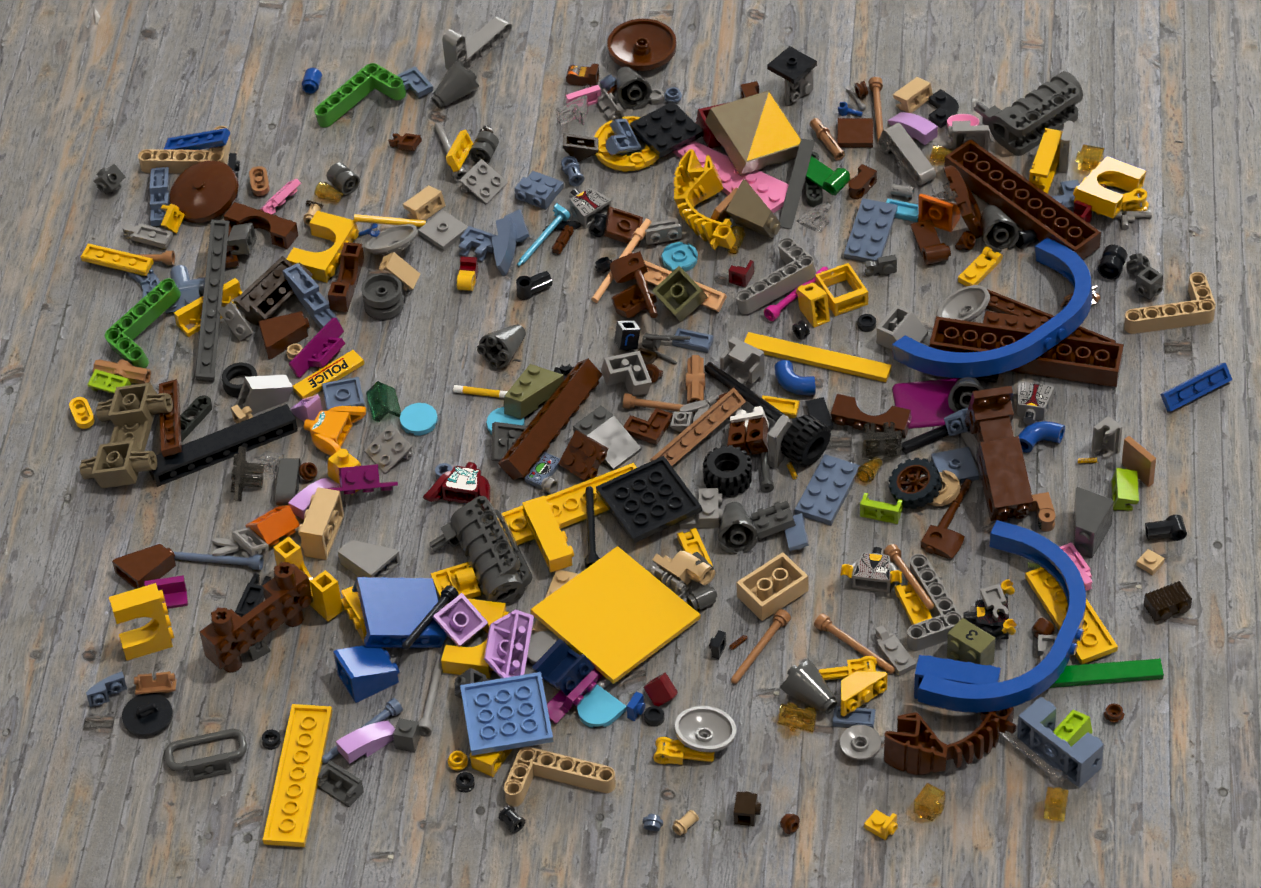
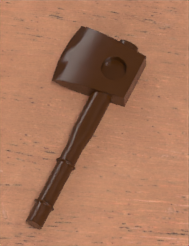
[610,251,658,318]
[921,479,972,559]

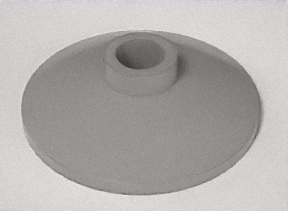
[840,725,881,760]

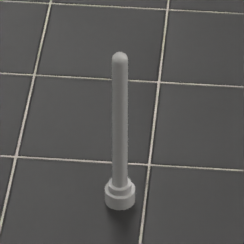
[435,122,467,182]
[418,654,443,736]

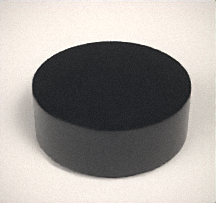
[858,314,876,332]
[644,706,665,727]

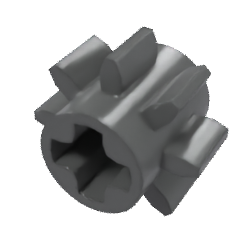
[1126,253,1150,276]

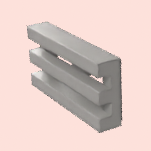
[232,527,269,556]

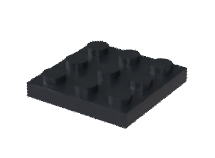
[630,102,704,158]

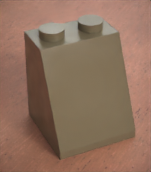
[726,180,781,239]

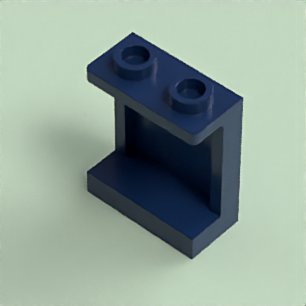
[532,638,595,696]

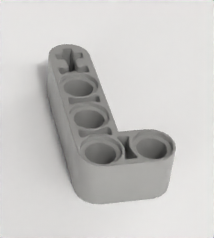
[878,123,936,186]

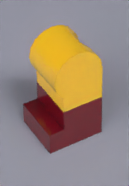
[457,256,478,291]

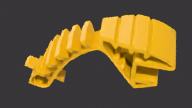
[674,149,736,250]

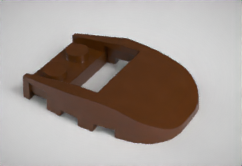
[944,165,983,239]

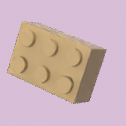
[298,487,344,560]
[736,552,809,621]

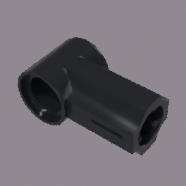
[516,271,553,300]
[1145,514,1187,541]

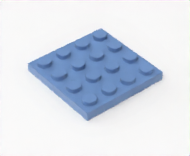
[460,672,553,756]

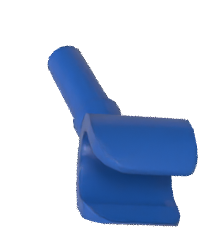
[838,102,863,116]
[358,223,380,237]

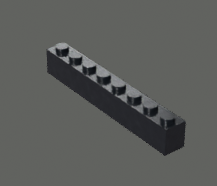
[149,404,298,487]

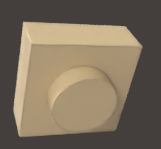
[1136,549,1165,575]

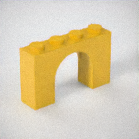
[1073,157,1146,218]
[286,211,359,283]
[273,537,343,621]
[109,583,174,661]
[441,598,509,679]

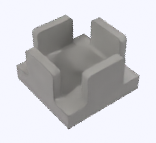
[720,337,765,386]

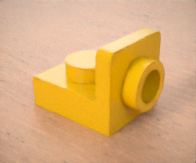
[161,204,185,234]
[864,810,898,840]

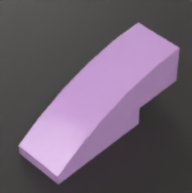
[888,112,938,145]
[288,478,340,520]
[336,721,395,764]

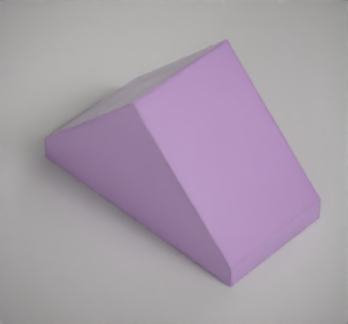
[290,394,322,422]

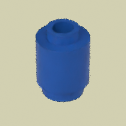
[302,68,322,94]

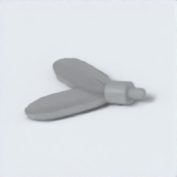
[680,395,719,422]
[212,538,245,556]

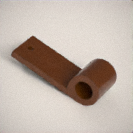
[910,219,951,265]

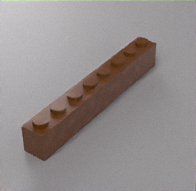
[498,358,602,480]

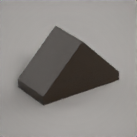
[563,133,598,162]

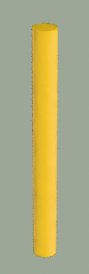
[353,214,426,227]

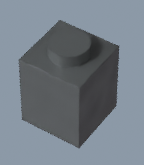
[393,718,421,752]

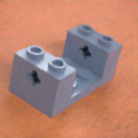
[1017,697,1104,788]

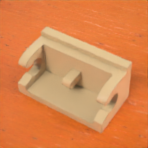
[893,77,933,113]
[403,185,446,220]
[379,252,420,291]

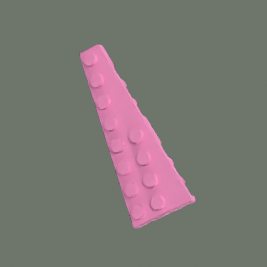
[673,141,789,213]

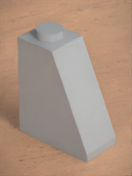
[236,375,293,415]
[338,540,401,578]

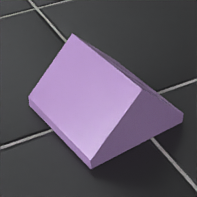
[433,593,488,647]

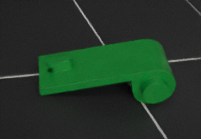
[806,156,850,196]

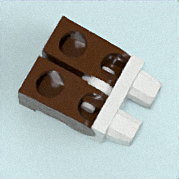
[727,406,769,455]

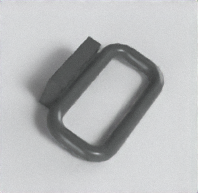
[165,729,247,781]

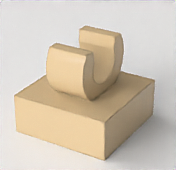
[231,405,253,424]

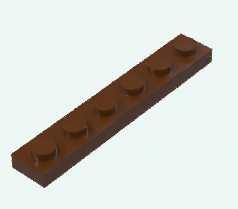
[159,379,182,457]

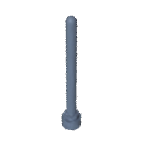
[174,552,264,571]
[322,698,403,764]

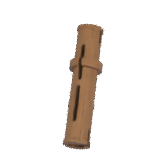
[810,118,845,161]

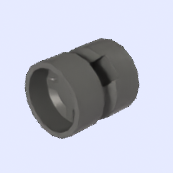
[469,131,499,163]
[327,162,360,195]

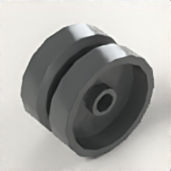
[361,273,404,320]

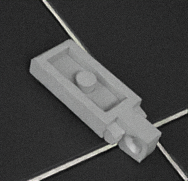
[122,224,173,249]
[875,625,916,676]

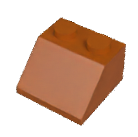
[918,194,960,232]
[245,505,300,546]

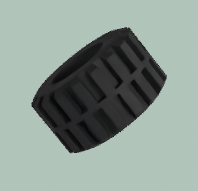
[781,414,831,467]
[703,445,752,497]

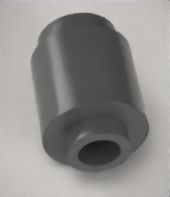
[686,585,717,611]

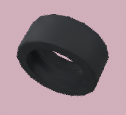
[222,362,257,398]

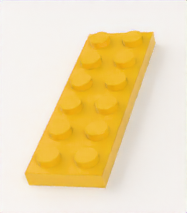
[1025,567,1118,665]

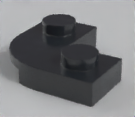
[928,89,959,128]

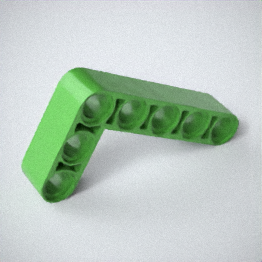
[314,63,406,128]
[105,278,181,368]

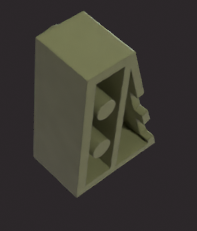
[504,364,564,419]

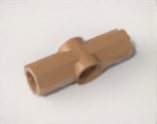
[686,355,705,404]
[93,360,151,384]

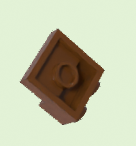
[558,430,609,481]

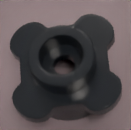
[595,257,612,273]

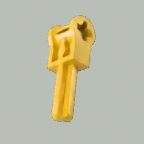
[1096,188,1149,215]
[818,656,877,680]
[653,737,715,765]

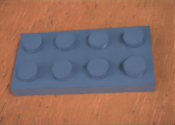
[844,198,898,262]
[795,454,861,526]

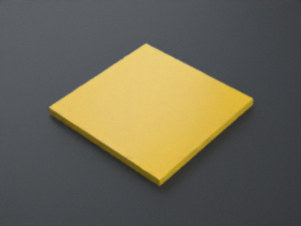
[530,546,701,684]

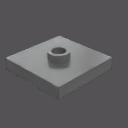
[418,210,468,251]

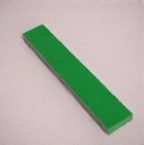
[1049,658,1164,688]

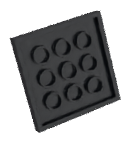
[596,456,702,543]

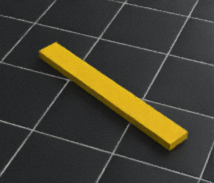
[744,332,892,382]

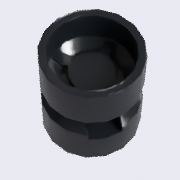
[1097,244,1127,280]

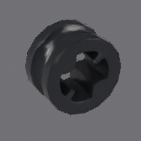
[792,320,810,339]
[262,729,281,750]
[456,772,475,793]

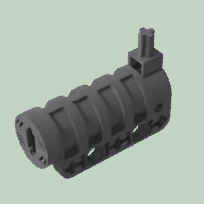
[974,71,1083,156]
[429,496,532,607]

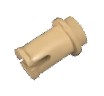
[303,204,321,226]
[672,810,699,835]

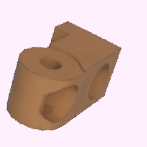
[1030,492,1056,532]

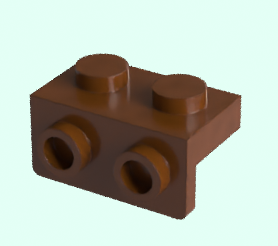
[611,283,658,318]

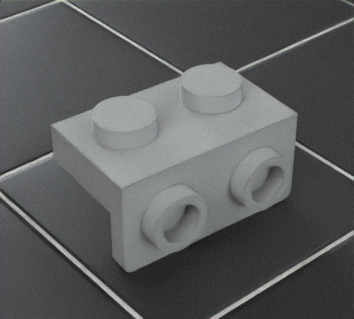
[644,219,682,245]

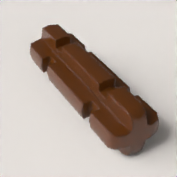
[552,225,574,255]

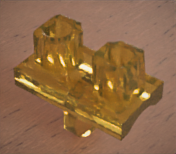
[778,702,817,732]

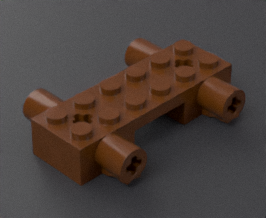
[199,562,313,673]

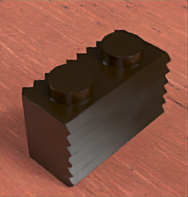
[1144,581,1192,622]

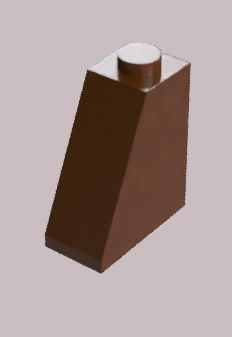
[259,311,310,360]
[112,544,176,589]

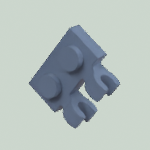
[459,226,497,262]

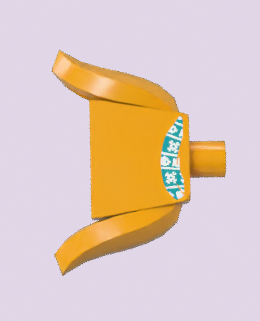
[304,406,366,456]

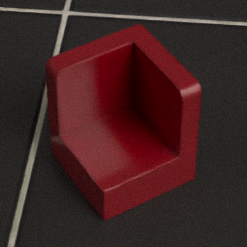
[1073,200,1092,223]
[728,260,754,288]
[643,672,678,707]

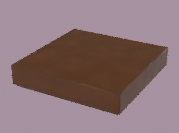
[837,118,873,148]
[604,206,643,247]

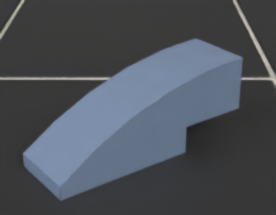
[491,216,516,276]

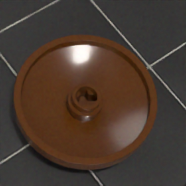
[607,19,677,71]
[170,160,238,223]

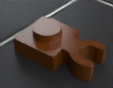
[388,133,422,151]

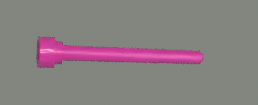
[764,266,828,321]

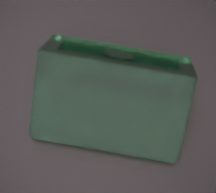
[366,381,401,422]

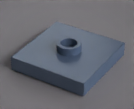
[322,377,365,411]
[931,447,979,483]

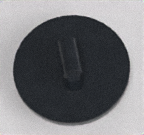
[122,693,173,737]

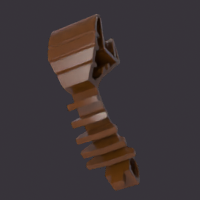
[884,707,1017,775]

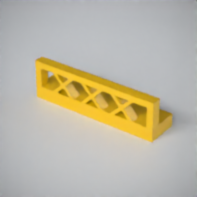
[174,278,243,337]

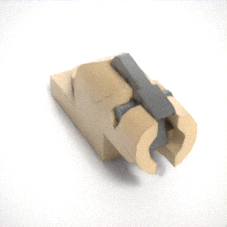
[652,551,715,585]

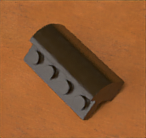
[233,256,313,326]

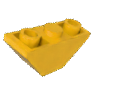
[841,671,888,717]

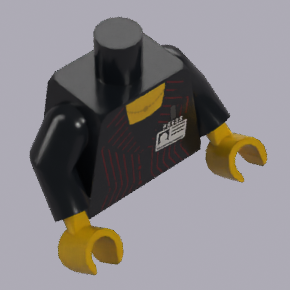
[963,579,1017,640]

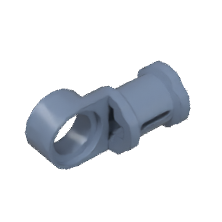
[561,156,584,186]

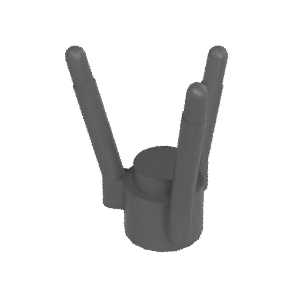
[642,333,691,364]

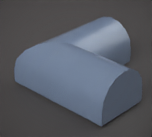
[606,119,642,155]
[170,265,205,297]

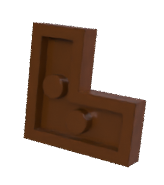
[623,408,673,445]

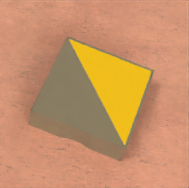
[705,90,802,176]

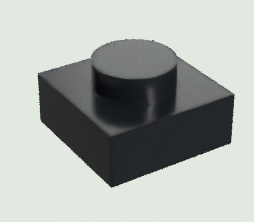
[709,630,726,659]

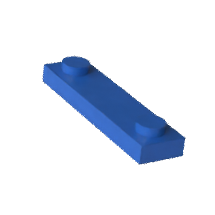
[164,128,230,150]
[1160,363,1232,412]

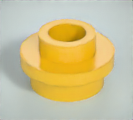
[448,751,468,771]

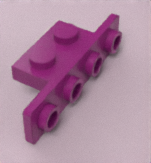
[289,318,345,378]
[325,464,398,494]
[547,668,603,724]

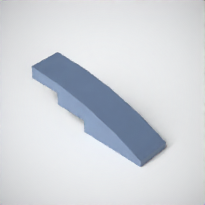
[150,167,170,226]
[283,263,340,329]

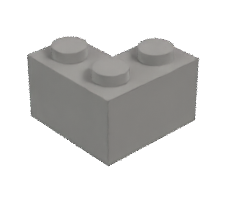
[601,351,652,396]

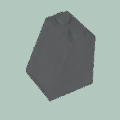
[1074,487,1114,558]

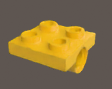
[430,562,481,607]

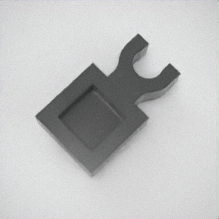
[865,255,897,276]

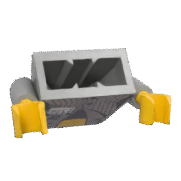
[840,547,902,593]

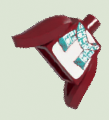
[423,462,491,510]

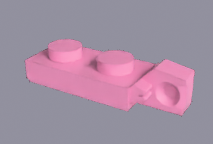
[259,179,301,214]
[1060,543,1092,591]

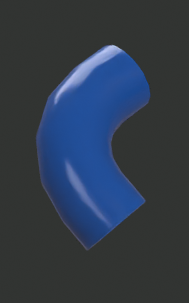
[774,360,816,396]
[1018,421,1065,453]

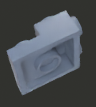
[514,171,564,210]

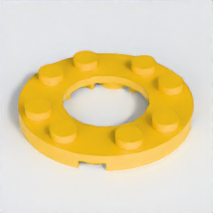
[594,116,660,172]

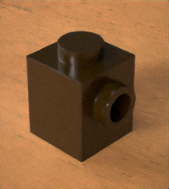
[733,791,761,826]

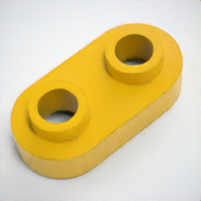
[69,397,95,429]

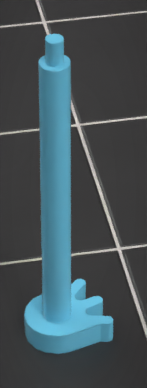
[517,203,571,267]

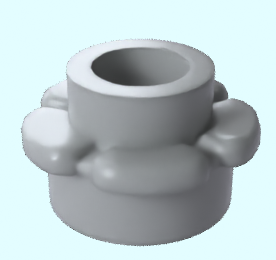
[541,476,558,494]

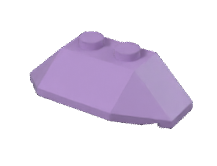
[484,609,534,678]

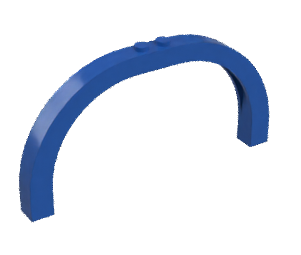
[892,238,1092,378]
[918,520,1086,713]

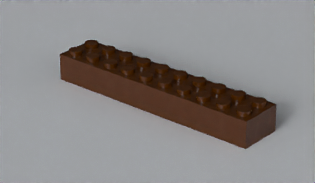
[944,139,1101,259]
[929,316,1124,387]

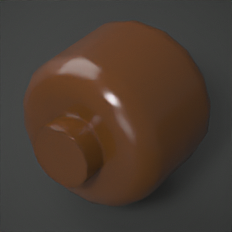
[1032,618,1055,639]

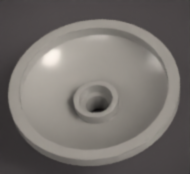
[365,224,418,255]
[937,285,990,321]
[674,706,736,752]

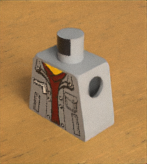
[569,188,612,229]
[1017,381,1054,425]

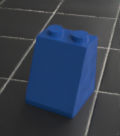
[333,645,400,703]

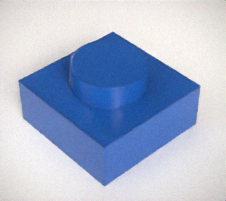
[626,691,645,721]

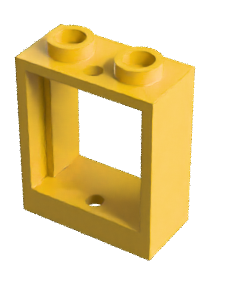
[815,263,868,316]

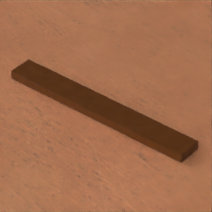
[986,289,1116,343]

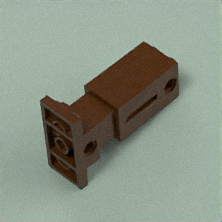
[965,386,1034,522]

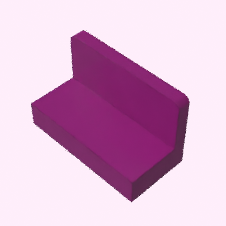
[144,575,188,609]

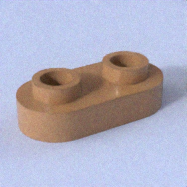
[249,166,270,196]

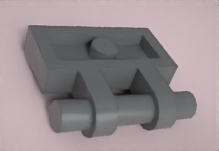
[751,501,796,539]

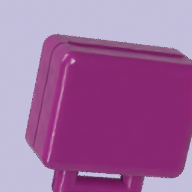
[892,378,959,429]

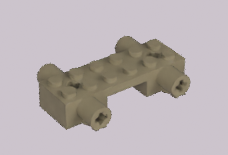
[79,383,173,488]

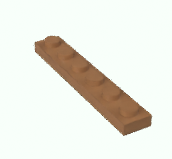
[650,388,746,466]

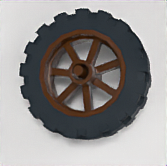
[888,458,942,509]

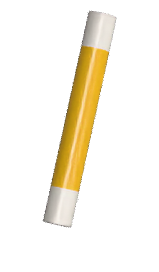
[453,385,508,398]

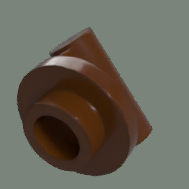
[955,231,975,250]
[645,364,663,383]

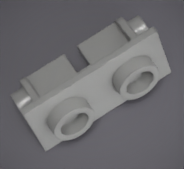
[597,89,625,121]
[218,302,253,341]

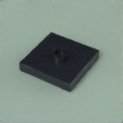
[767,46,817,84]

